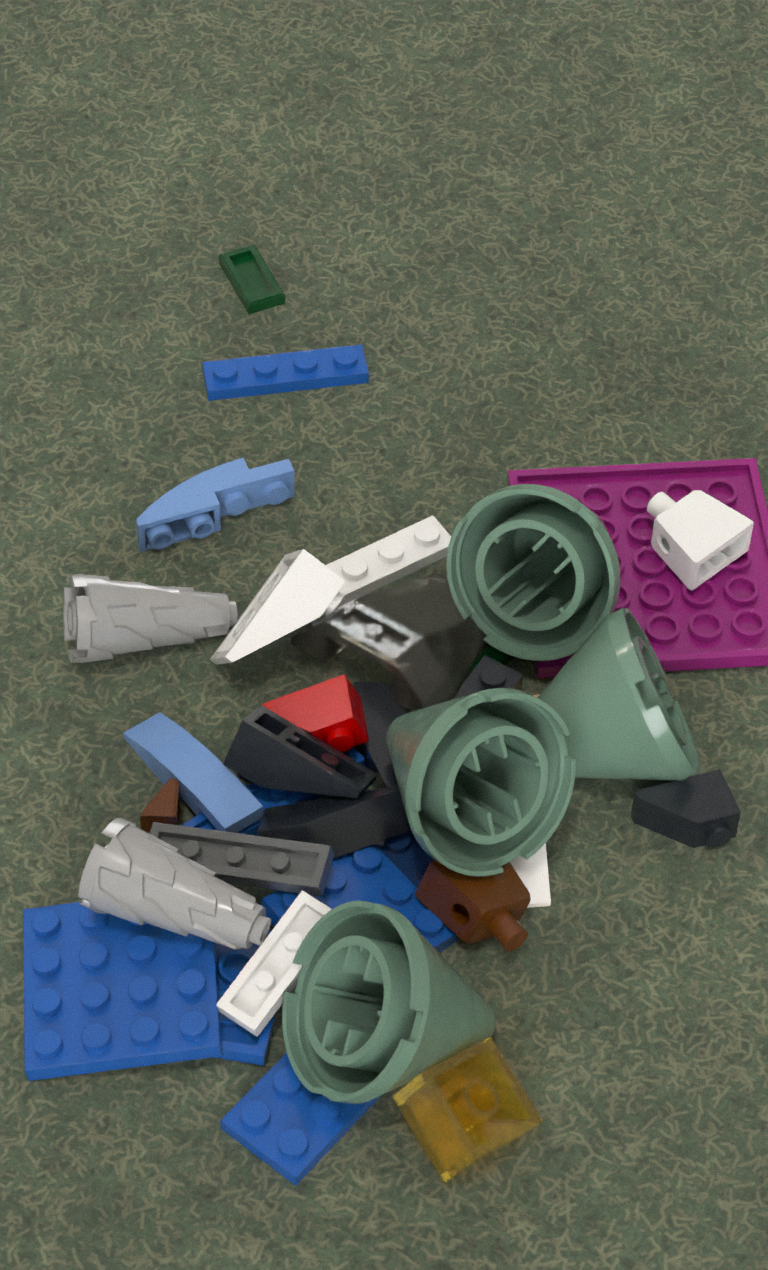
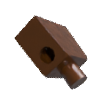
[415,860,531,951]

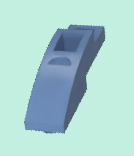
[136,458,295,552]

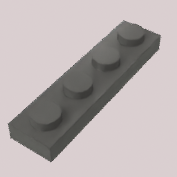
[149,822,334,897]

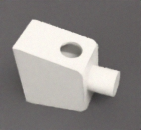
[647,490,754,591]

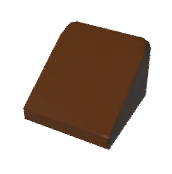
[140,779,180,833]

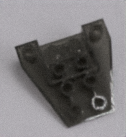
[291,573,487,711]

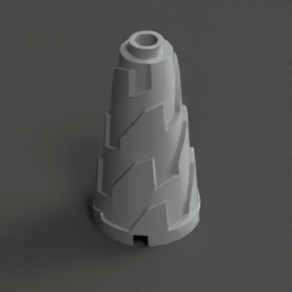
[63,574,237,663]
[78,817,271,949]

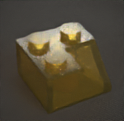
[392,1037,543,1183]

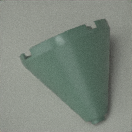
[446,484,620,661]
[537,608,701,781]
[386,688,576,876]
[282,901,495,1104]

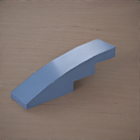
[123,712,263,833]

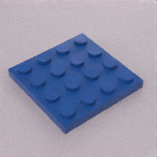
[23,902,223,1081]

